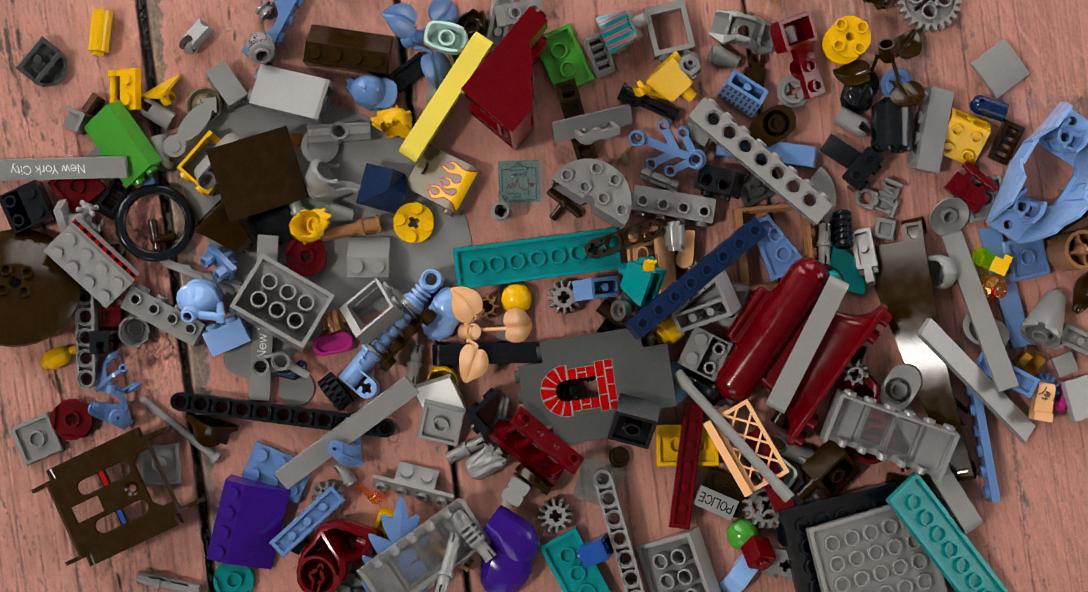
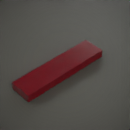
[745,428,795,513]

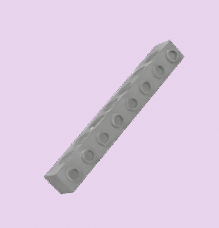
[687,97,833,226]

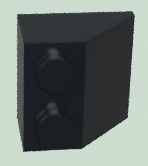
[607,393,661,449]

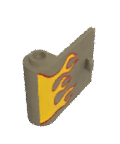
[406,145,482,217]

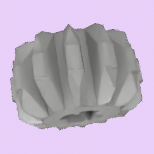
[546,280,580,315]
[538,497,573,533]

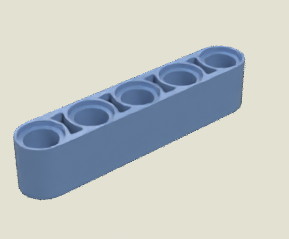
[715,135,818,169]

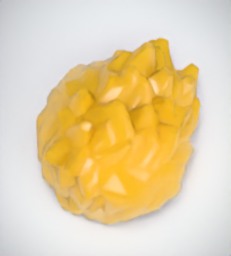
[370,105,413,139]
[289,208,331,245]

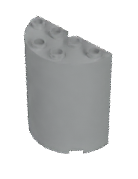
[551,159,632,230]

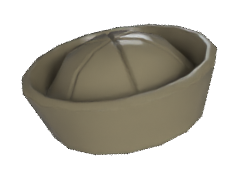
[186,87,222,122]

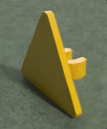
[141,74,181,106]

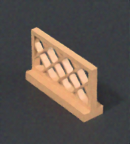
[703,399,790,497]

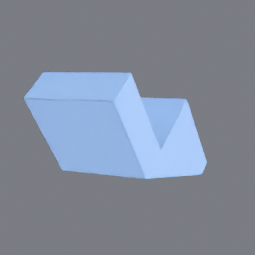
[719,553,758,592]

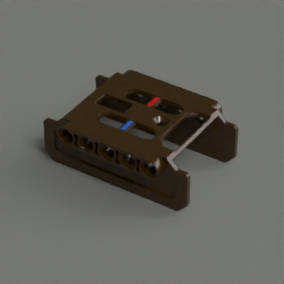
[31,425,206,567]

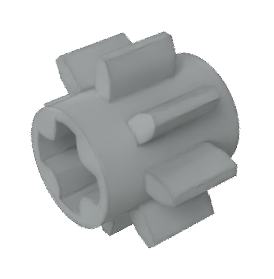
[843,359,869,386]

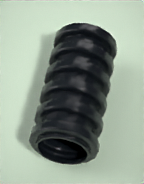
[832,209,854,250]

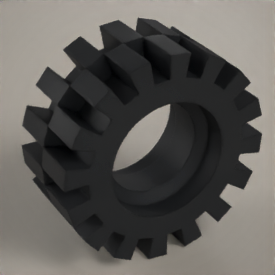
[317,372,354,411]

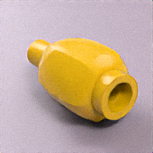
[40,345,76,370]

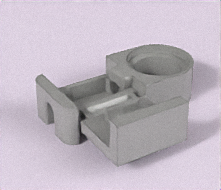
[855,178,903,218]

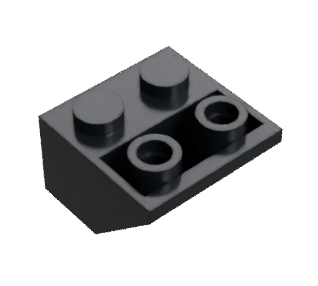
[0,180,56,235]

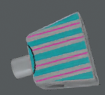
[596,10,649,55]

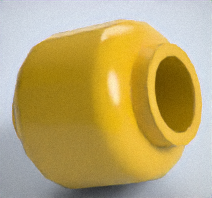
[654,315,685,345]

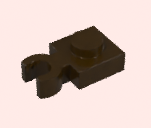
[744,53,766,87]

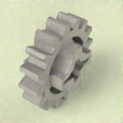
[742,487,780,528]

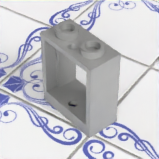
[642,0,695,61]
[339,277,405,345]

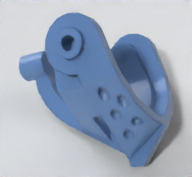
[94,350,141,394]
[88,384,134,430]
[327,417,365,467]

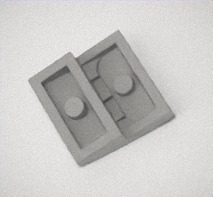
[970,39,1029,99]

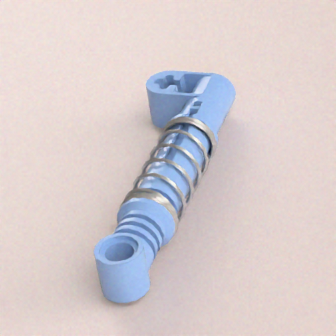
[338,269,444,399]

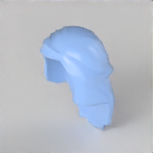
[421,287,460,342]

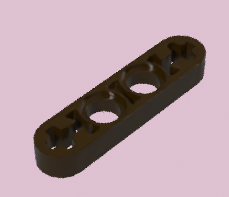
[585,219,663,259]

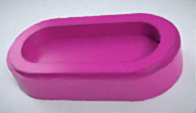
[312,331,354,356]

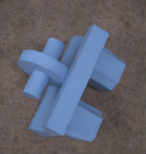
[200,242,238,282]

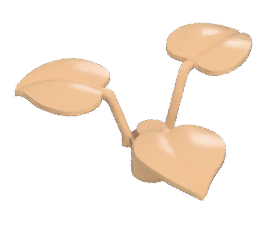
[450,287,532,383]

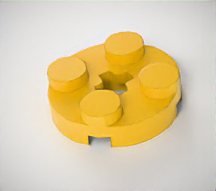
[393,202,435,243]

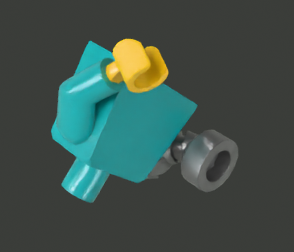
[610,255,667,321]

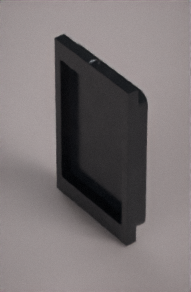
[247,204,295,245]

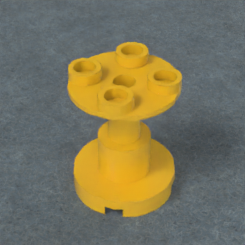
[821,16,871,65]

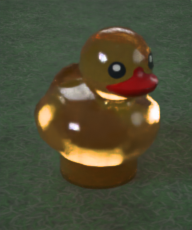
[980,274,1008,299]

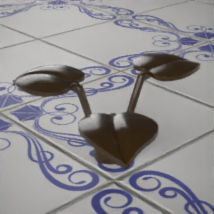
[833,29,925,107]

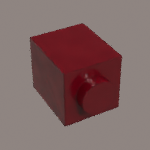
[741,535,776,570]

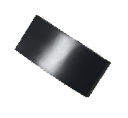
[820,134,861,169]

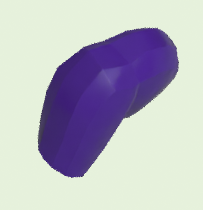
[479,505,541,592]

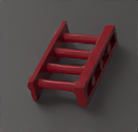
[488,406,584,488]

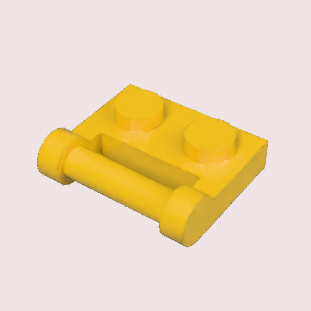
[107,68,141,111]

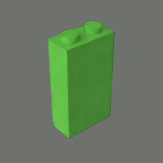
[83,100,163,188]

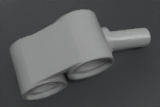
[251,350,311,379]

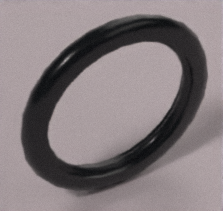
[115,184,195,262]

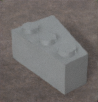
[671,270,742,333]

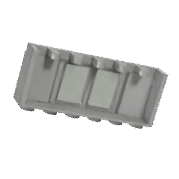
[820,389,960,482]
[356,498,490,592]

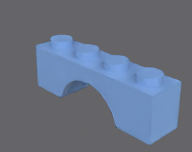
[241,0,305,65]

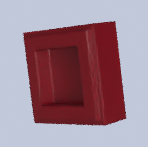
[101,306,124,328]

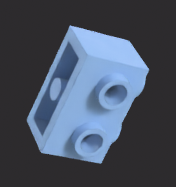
[202,314,252,357]

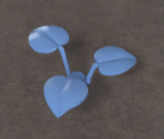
[381,0,458,90]

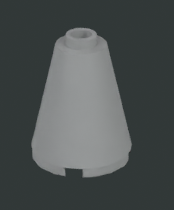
[1020,289,1067,348]

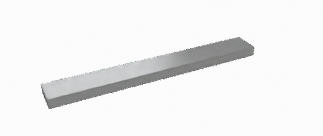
[941,231,1019,393]
[916,318,1036,442]
[274,376,419,490]

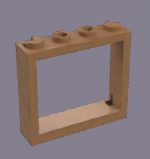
[732,202,817,291]

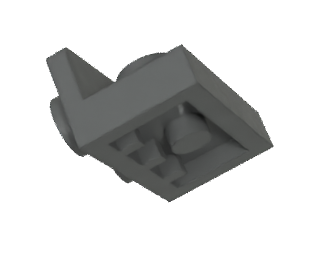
[740,164,779,207]

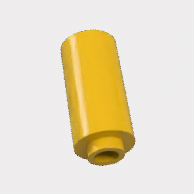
[88,9,113,57]

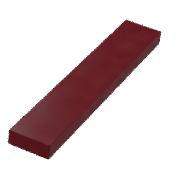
[669,403,704,530]

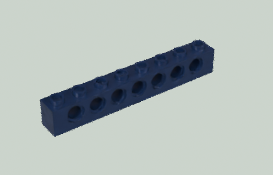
[623,217,768,340]

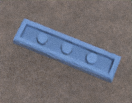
[269,485,345,558]

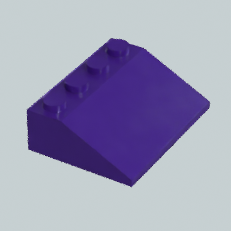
[206,474,291,569]

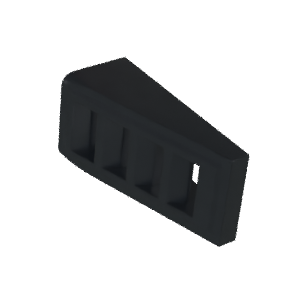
[96,178,134,220]

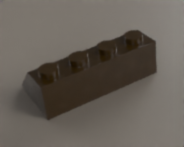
[303,24,393,77]

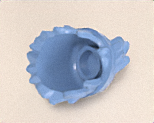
[346,74,398,112]

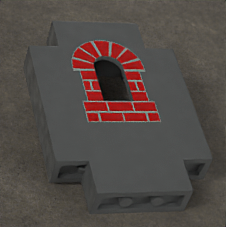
[514,328,677,444]

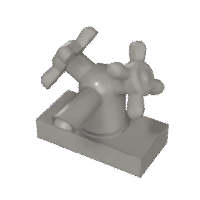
[53,199,104,234]

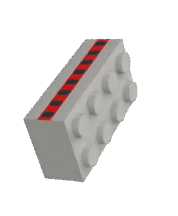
[43,216,140,308]

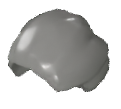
[928,255,957,290]

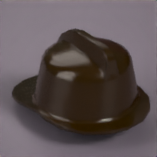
[749,105,796,147]

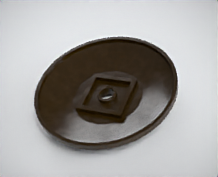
[0,229,82,347]

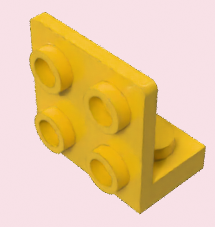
[943,107,991,165]

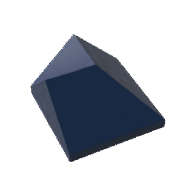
[356,163,407,214]

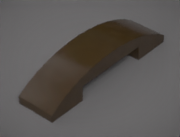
[555,78,598,160]

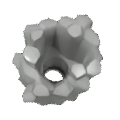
[465,442,509,480]

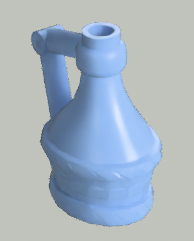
[176,278,225,323]

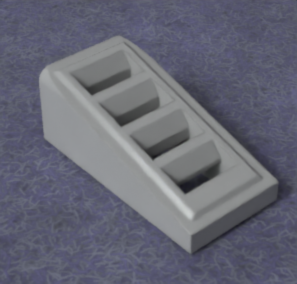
[582,31,616,79]

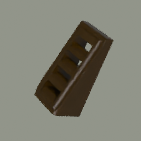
[987,119,1025,166]

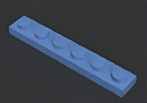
[964,384,1001,503]

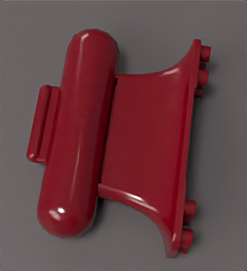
[715,257,892,447]

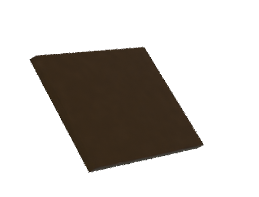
[206,125,309,222]

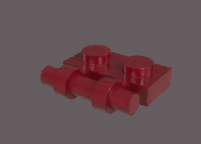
[943,160,999,214]

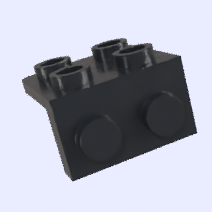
[466,387,500,435]

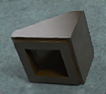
[82,93,105,117]

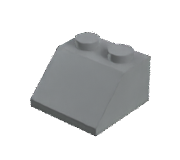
[347,237,391,278]

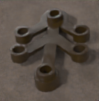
[378,307,438,373]

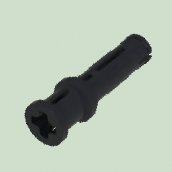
[617,82,679,122]

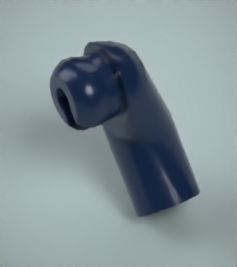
[277,360,307,380]

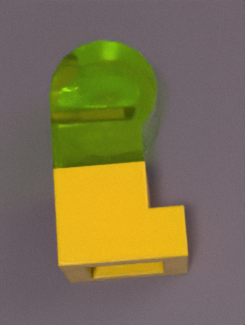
[972,247,1014,276]

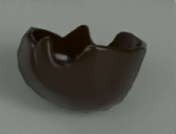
[457,8,488,40]

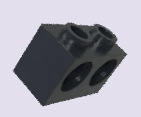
[694,165,745,201]

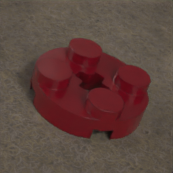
[286,238,328,277]
[51,399,94,440]

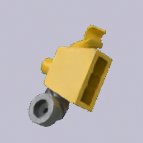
[632,50,701,102]

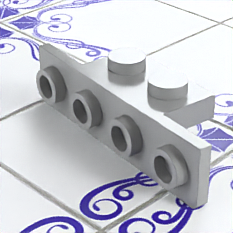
[551,104,633,145]
[372,461,454,507]

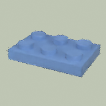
[242,441,311,504]

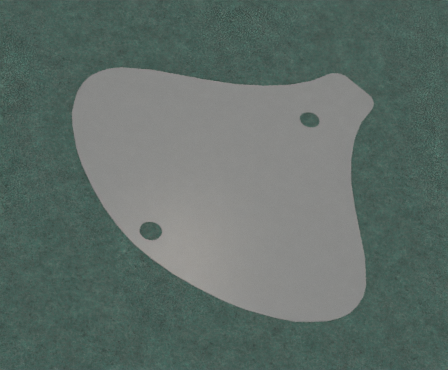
[175,100,472,380]

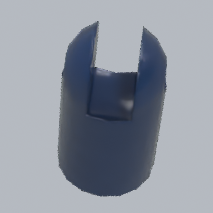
[970,95,1009,122]

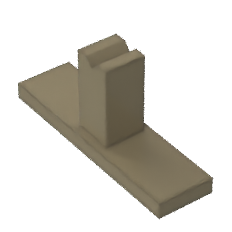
[611,146,632,166]

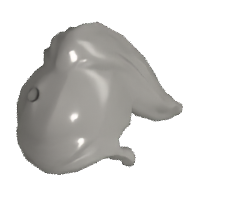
[305,159,361,202]

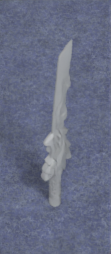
[161,259,244,296]

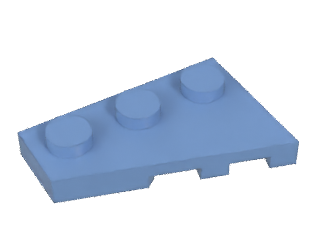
[756,215,803,281]

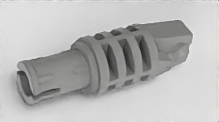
[450,509,497,563]

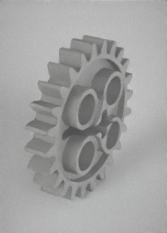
[895,0,962,33]

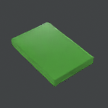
[540,24,595,96]

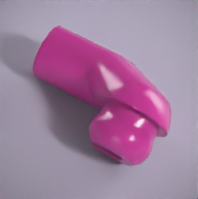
[1053,383,1067,412]

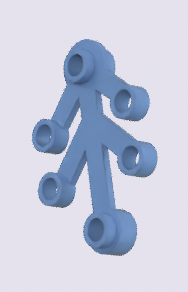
[629,118,707,177]

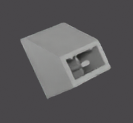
[675,327,733,381]

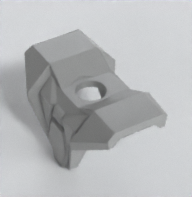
[709,10,773,54]

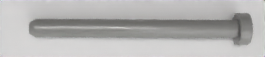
[139,396,222,465]

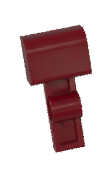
[770,10,826,99]

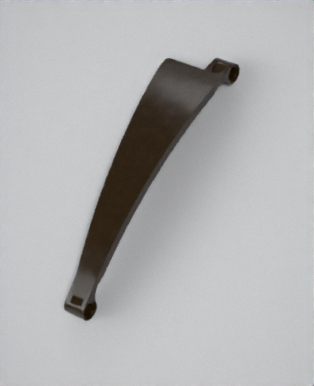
[874,216,977,481]

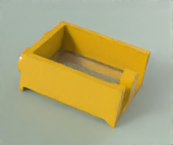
[177,130,221,196]

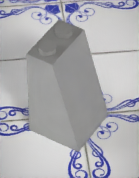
[247,64,335,125]

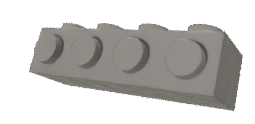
[907,86,954,174]
[631,185,717,228]
[120,284,208,346]

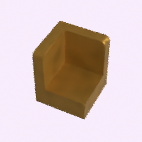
[1013,344,1046,377]

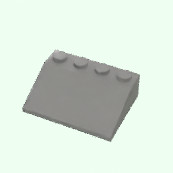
[229,253,335,352]
[636,526,721,592]

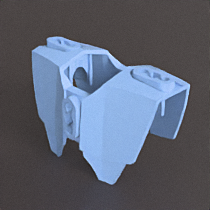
[986,101,1088,244]

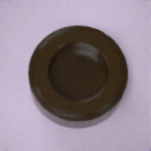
[609,446,630,468]

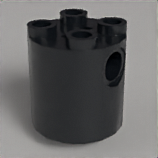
[870,97,914,154]

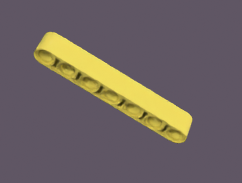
[398,31,494,163]

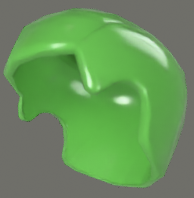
[727,517,759,550]

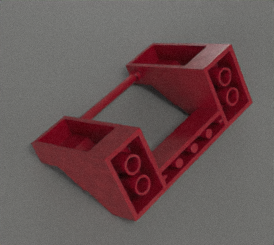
[461,6,548,151]

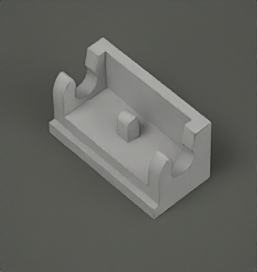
[205,61,248,112]

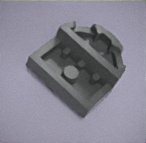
[16,36,68,87]

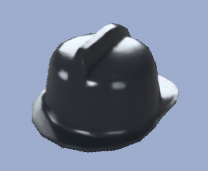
[840,72,879,115]
[683,369,722,406]

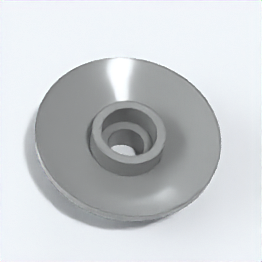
[929,197,969,236]

